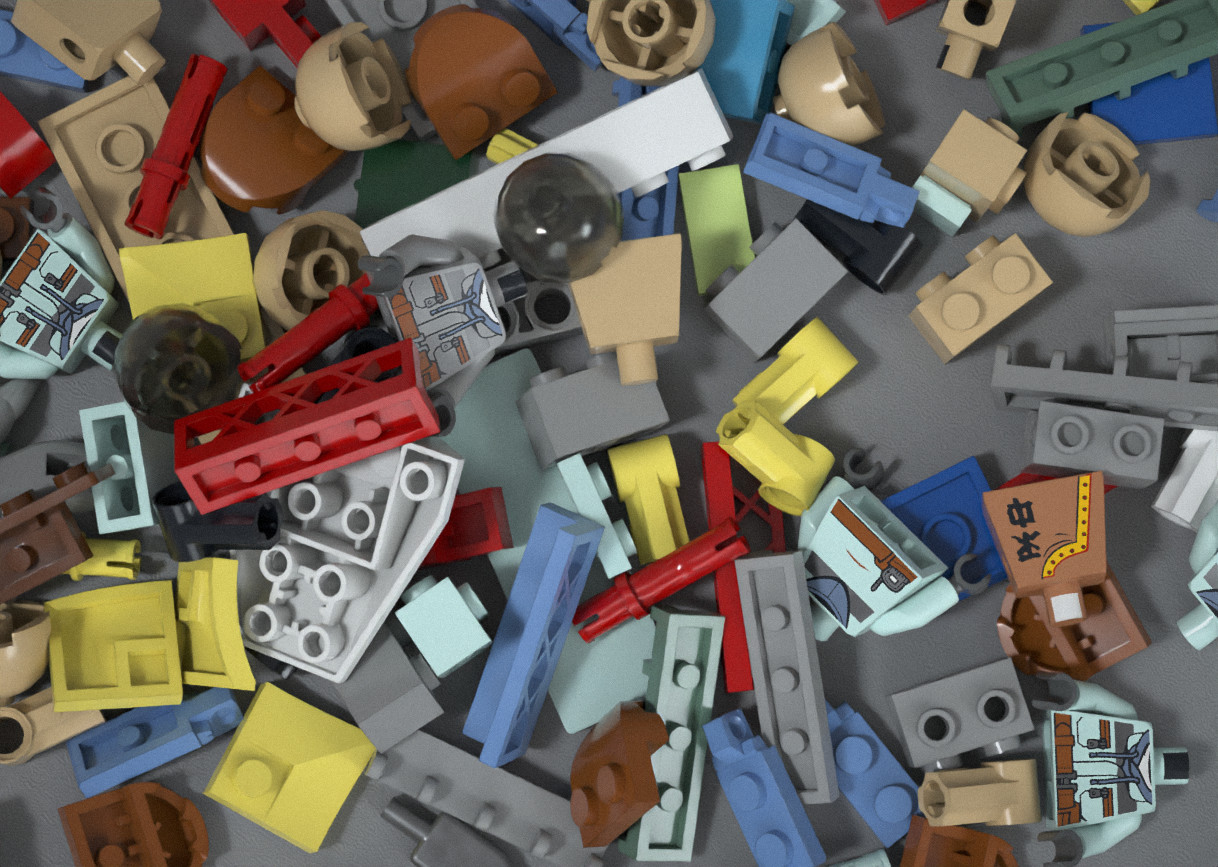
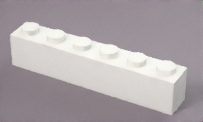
[359,68,733,269]

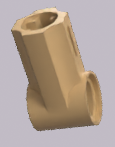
[0,687,107,766]
[918,758,1042,826]

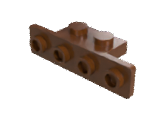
[0,461,116,604]

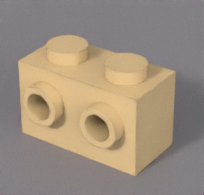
[921,109,1027,223]
[908,233,1053,365]

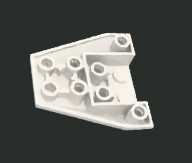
[230,382,465,683]

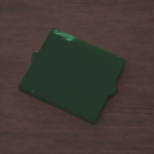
[354,139,473,229]

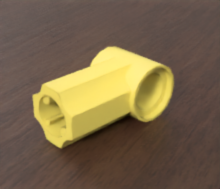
[732,317,859,425]
[715,400,835,516]
[607,434,689,565]

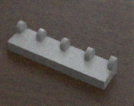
[991,344,1218,431]
[734,550,840,805]
[364,729,609,867]

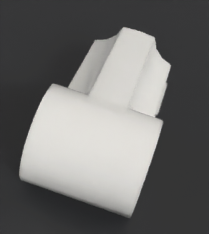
[1151,428,1218,533]

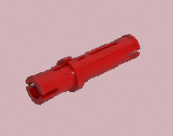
[124,54,228,239]
[237,273,380,393]
[572,517,751,644]

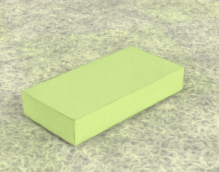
[678,164,755,296]

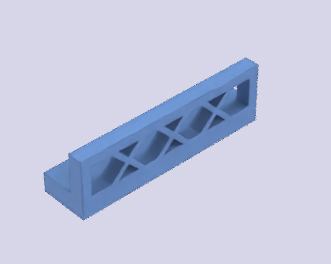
[462,502,605,769]

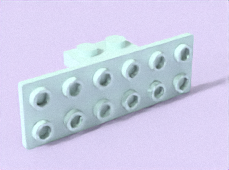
[440,348,656,734]

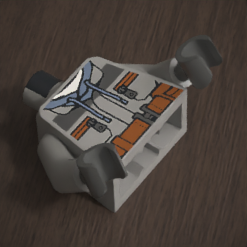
[358,234,528,437]

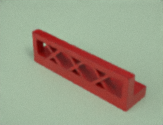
[174,337,441,515]
[700,441,786,693]

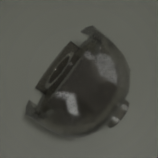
[493,152,625,283]
[113,303,244,434]

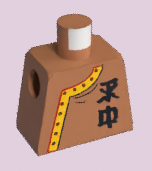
[982,471,1107,627]

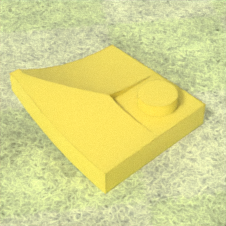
[119,233,267,378]
[174,557,256,691]
[44,580,183,712]
[203,682,376,853]

